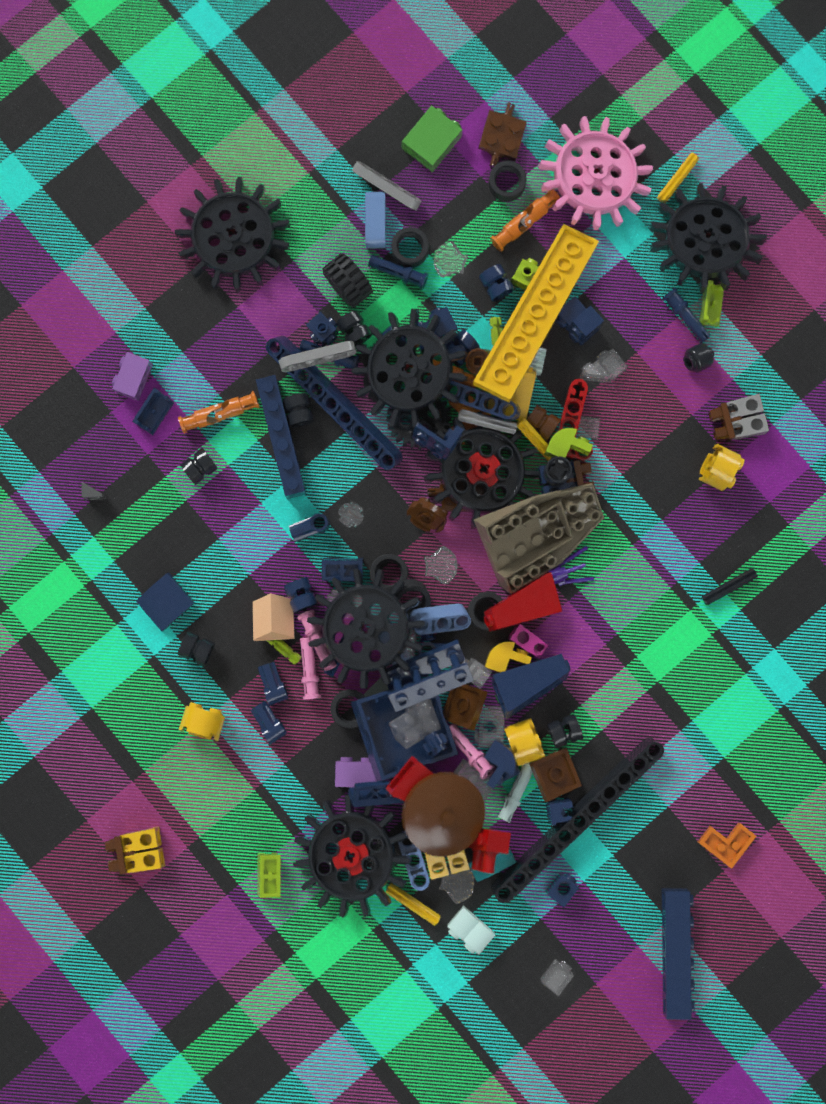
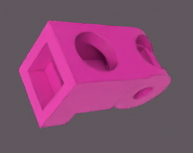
[507,624,548,659]

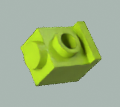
[511,258,539,291]

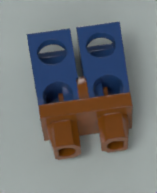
[537,460,596,494]

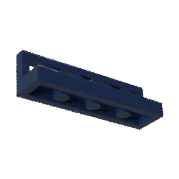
[348,780,405,807]

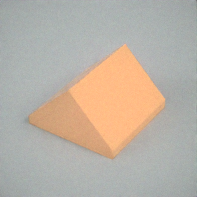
[253,593,294,641]

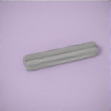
[458,409,517,434]

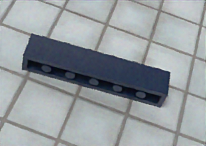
[256,375,306,499]
[661,888,695,1020]

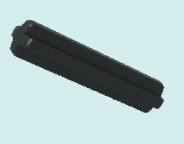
[702,568,758,605]

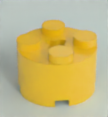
[699,444,745,491]
[179,702,225,741]
[504,718,545,766]

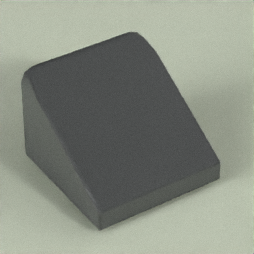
[82,482,106,500]

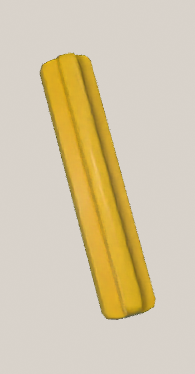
[657,153,699,203]
[517,418,551,461]
[386,883,441,926]

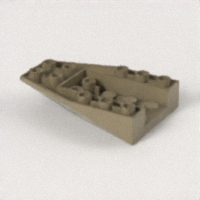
[474,483,604,594]

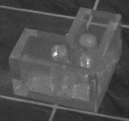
[389,698,441,749]

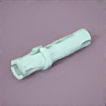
[498,763,533,823]

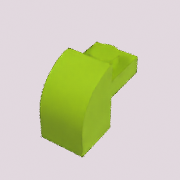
[544,428,593,458]

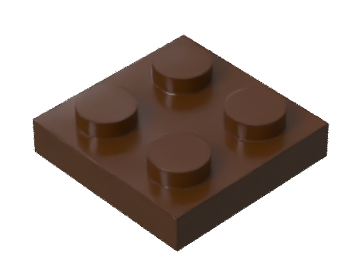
[443,684,488,731]
[529,747,582,802]

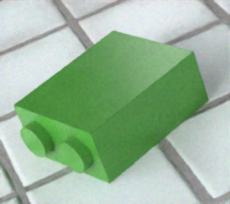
[402,105,462,172]

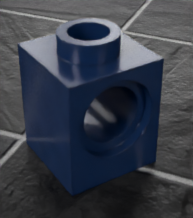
[546,872,579,907]

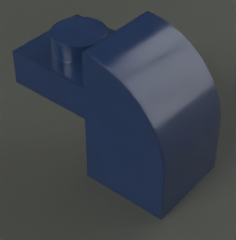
[484,738,516,789]

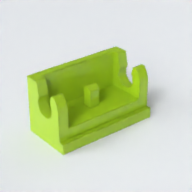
[700,280,724,327]
[257,853,281,898]

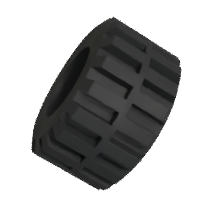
[322,253,373,308]

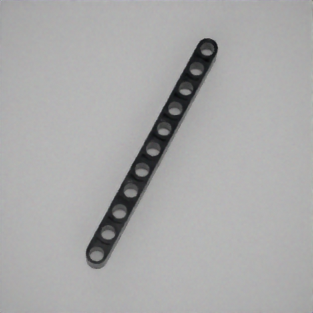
[492,738,664,904]

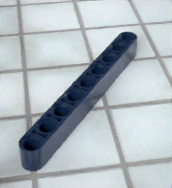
[266,336,403,470]

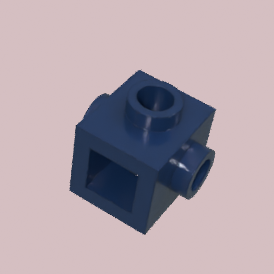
[306,311,339,346]

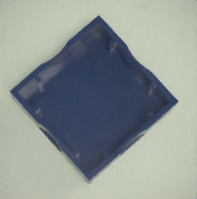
[351,676,458,781]

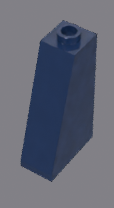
[491,654,571,719]

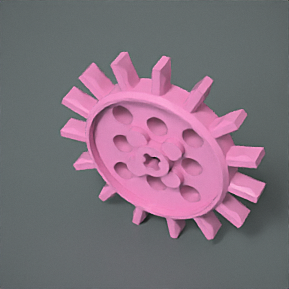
[538,116,653,230]

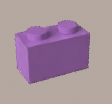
[112,352,153,401]
[335,757,376,787]

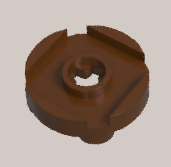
[407,497,448,533]

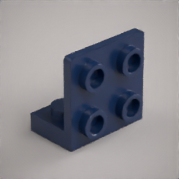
[412,423,464,460]

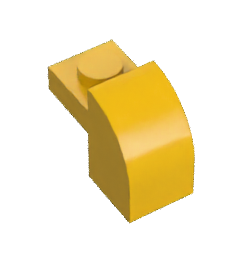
[484,642,532,673]

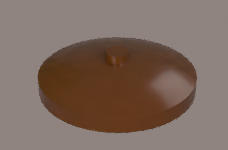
[402,772,485,857]

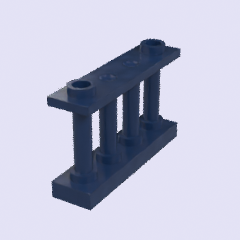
[386,640,474,712]

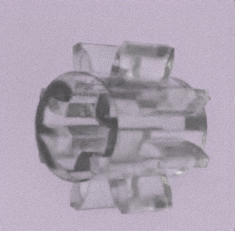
[339,501,363,528]

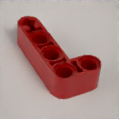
[557,379,593,463]

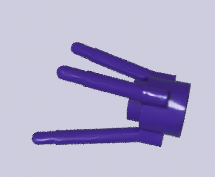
[549,546,594,586]

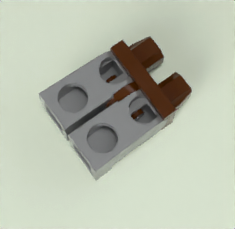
[708,394,769,442]

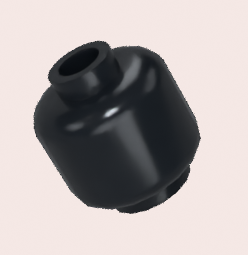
[683,343,714,373]

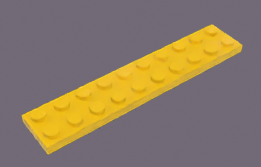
[473,224,599,403]

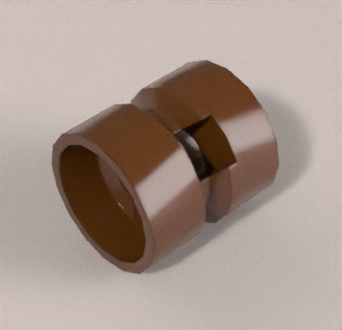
[465,348,491,375]
[527,404,561,441]

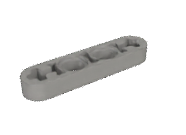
[352,161,422,211]
[279,341,357,372]

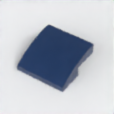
[136,573,195,631]

